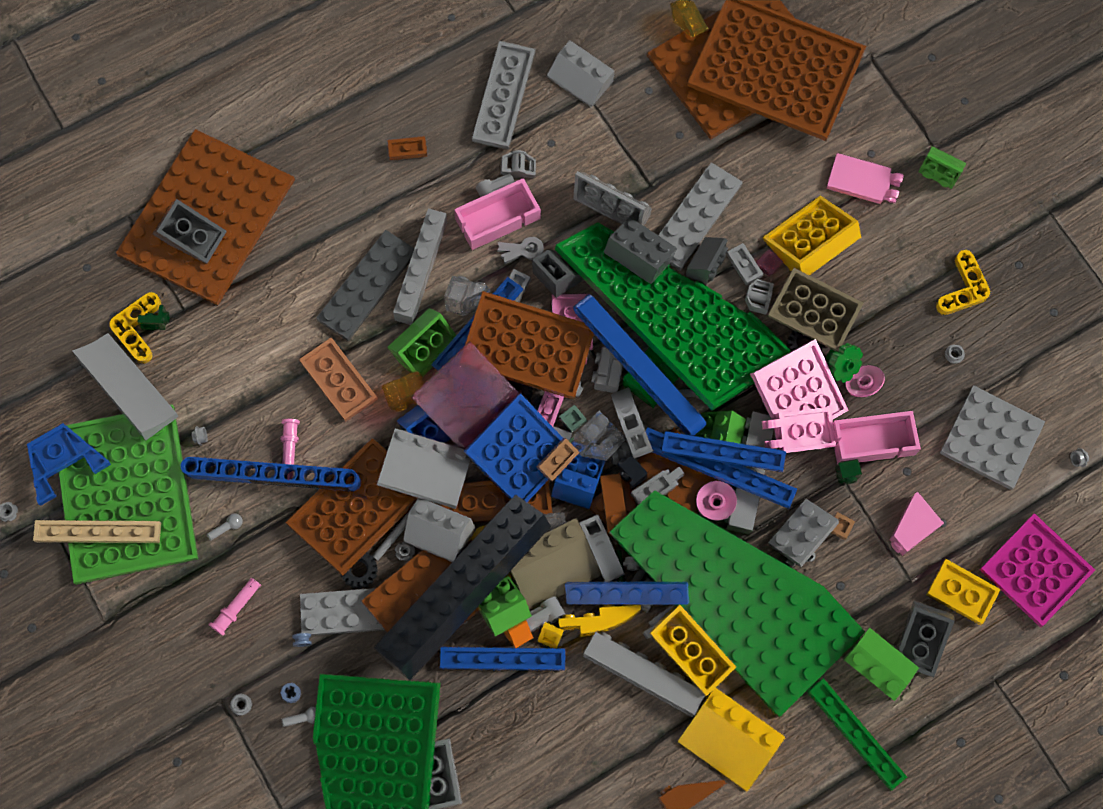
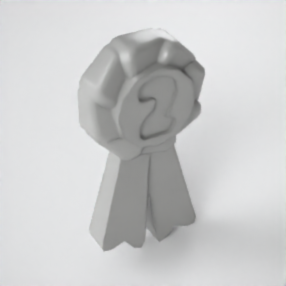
[497,237,544,264]

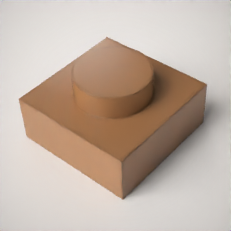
[831,512,855,540]

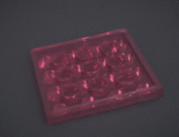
[411,341,520,449]

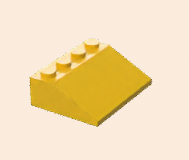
[763,195,861,275]
[678,688,785,792]

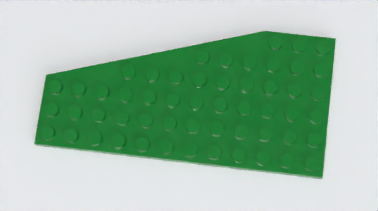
[609,490,865,717]

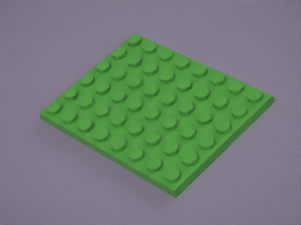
[53,404,198,584]

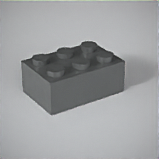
[604,217,677,284]

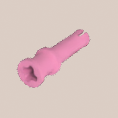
[280,419,300,480]
[209,578,261,636]

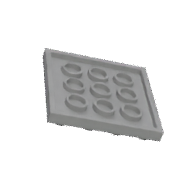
[940,385,1045,490]

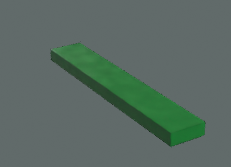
[807,678,907,791]

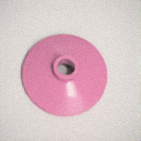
[846,365,885,397]
[696,481,737,521]

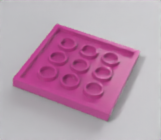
[980,513,1095,628]

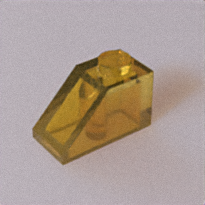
[670,0,708,37]

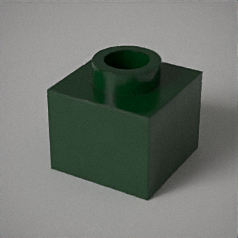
[835,459,862,484]

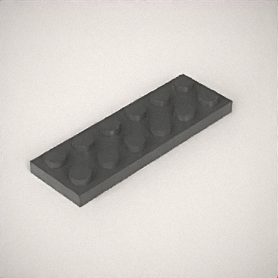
[316,230,415,342]

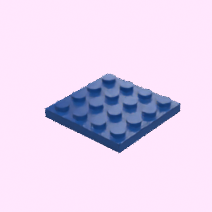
[463,393,563,502]

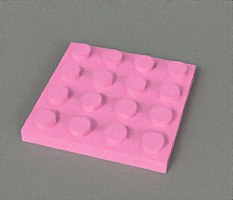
[750,339,849,420]

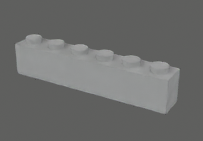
[393,208,447,325]
[724,412,774,535]
[583,632,705,717]

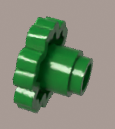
[826,343,863,383]

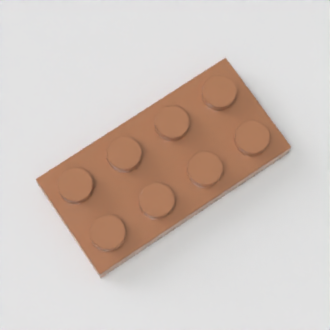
[299,337,378,422]

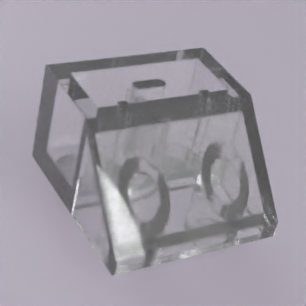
[444,275,490,316]
[569,411,627,461]

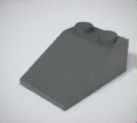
[153,199,227,264]
[898,601,955,677]

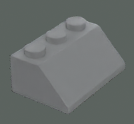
[547,41,615,108]
[403,498,476,562]
[429,739,462,809]

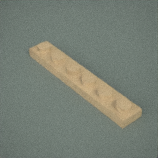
[33,520,161,543]

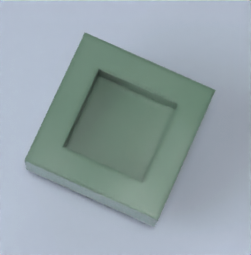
[559,405,587,433]

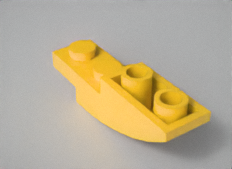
[558,604,641,637]

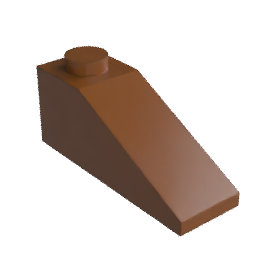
[600,474,627,536]
[658,780,726,809]

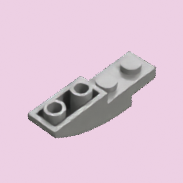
[611,387,653,458]

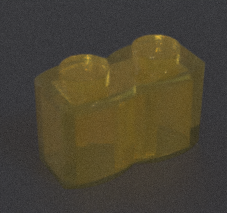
[382,371,429,412]

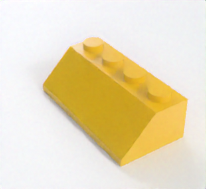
[649,605,736,696]

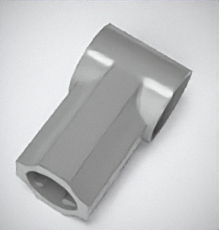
[475,173,515,197]
[526,596,566,632]

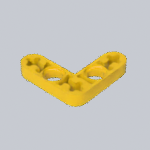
[936,250,990,315]
[110,292,161,364]

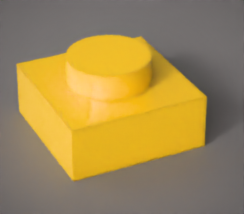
[537,622,564,649]

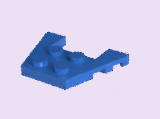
[27,423,111,506]

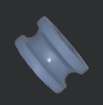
[292,633,312,647]
[281,683,301,703]

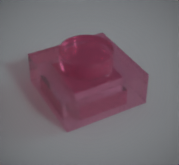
[756,249,783,277]

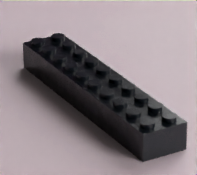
[373,494,551,681]

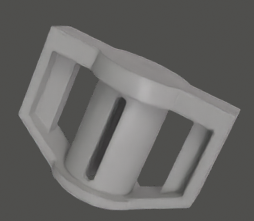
[501,150,536,179]
[745,279,774,315]

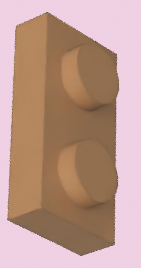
[536,438,579,481]

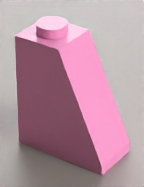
[890,492,944,556]

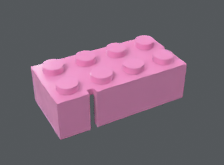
[454,178,541,250]
[833,411,921,464]

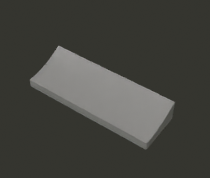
[72,333,179,441]

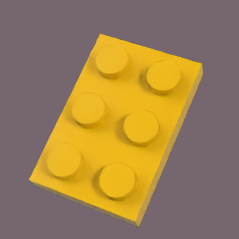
[926,559,1001,626]

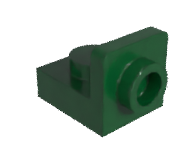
[138,305,169,330]

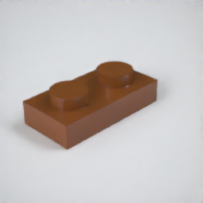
[388,136,427,160]

